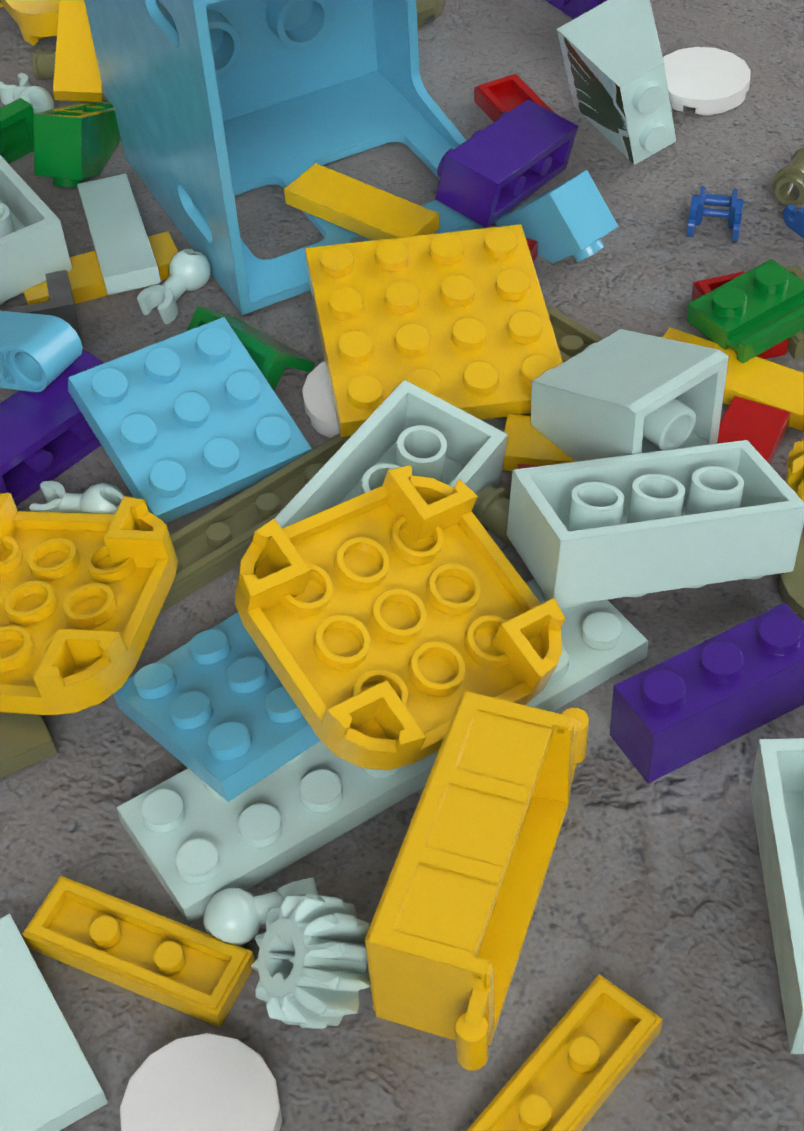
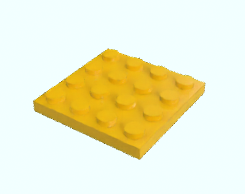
[305,224,563,437]

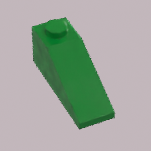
[33,102,121,187]

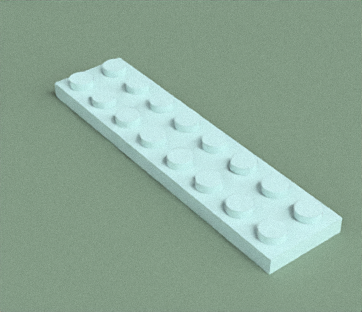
[116,579,648,924]

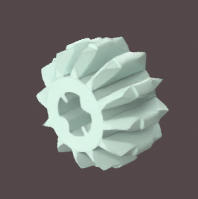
[251,893,371,1029]

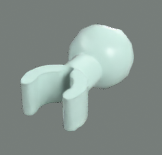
[0,73,54,113]
[137,249,211,325]
[29,481,125,514]
[203,878,318,946]

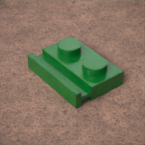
[687,259,804,363]

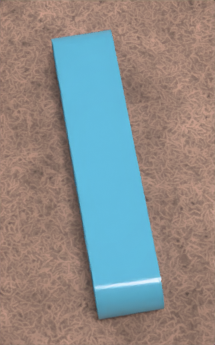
[0,311,83,392]

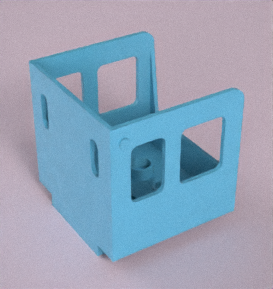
[84,0,509,315]

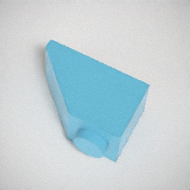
[495,170,618,264]

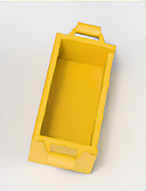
[365,691,589,1071]

